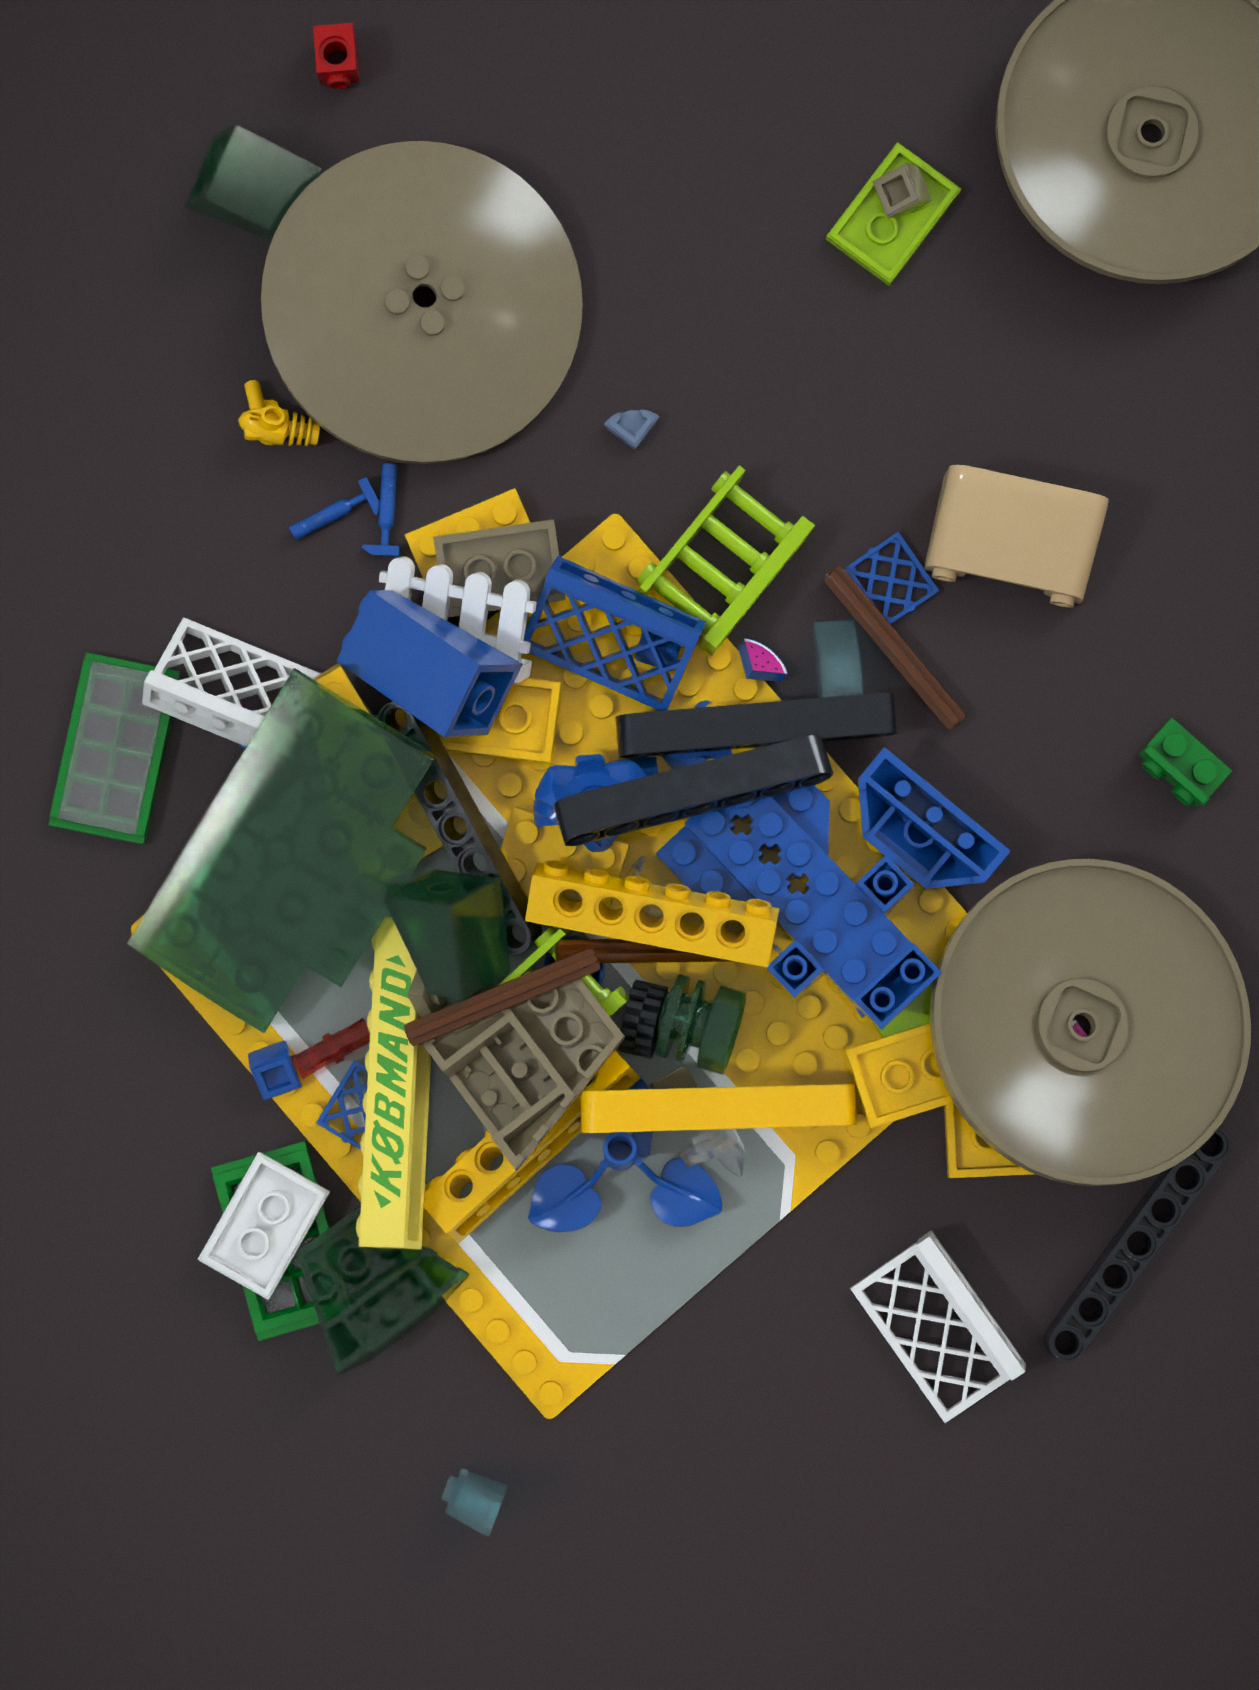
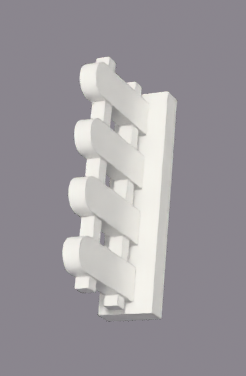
[379,556,537,683]

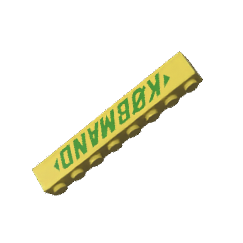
[356,917,438,1250]

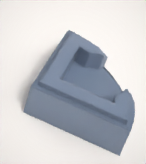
[604,409,660,451]

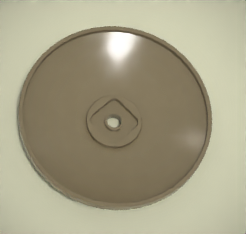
[995,0,1259,284]
[261,141,583,464]
[930,859,1251,1186]

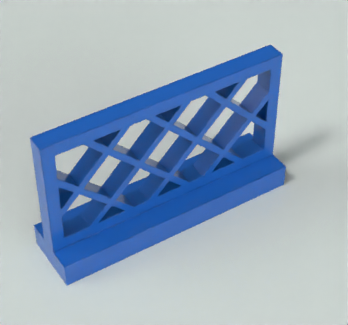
[524,556,706,711]

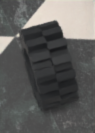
[618,980,668,1059]

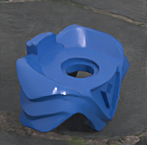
[533,754,647,852]

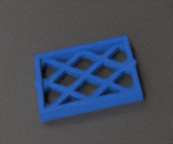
[844,532,939,624]
[316,1060,367,1150]

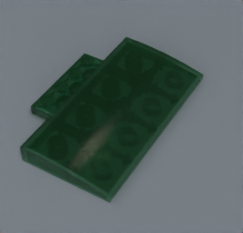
[127,668,436,1033]

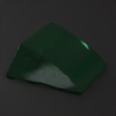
[296,1205,470,1375]

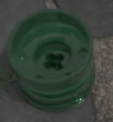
[656,973,747,1075]

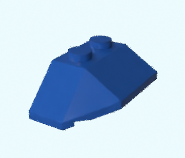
[858,747,1010,889]

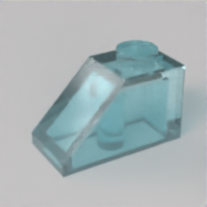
[813,619,863,698]
[441,1468,507,1536]

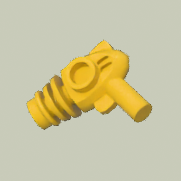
[238,380,320,446]

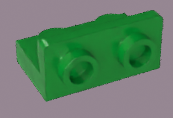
[1137,718,1232,808]

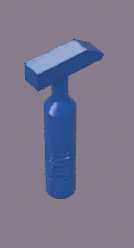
[362,463,401,557]
[288,477,380,541]

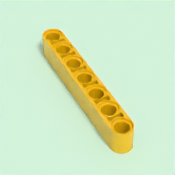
[580,1084,857,1133]

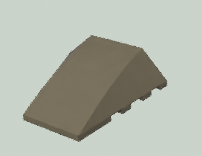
[422,978,625,1171]

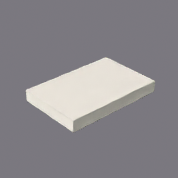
[197,1152,330,1300]

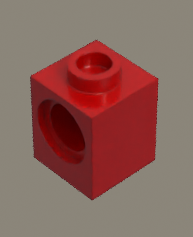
[313,23,360,89]

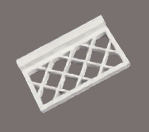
[142,617,321,765]
[850,1230,1026,1423]

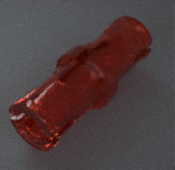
[291,1017,370,1079]

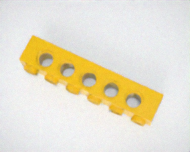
[525,860,780,968]
[424,1050,641,1243]

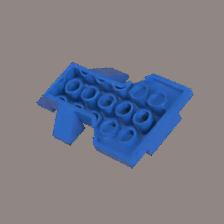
[656,785,942,1030]

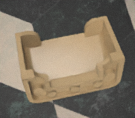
[924,465,1109,608]

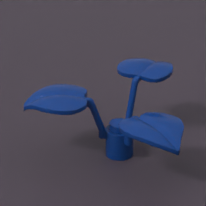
[528,1075,722,1232]

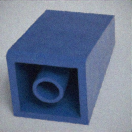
[336,590,523,737]

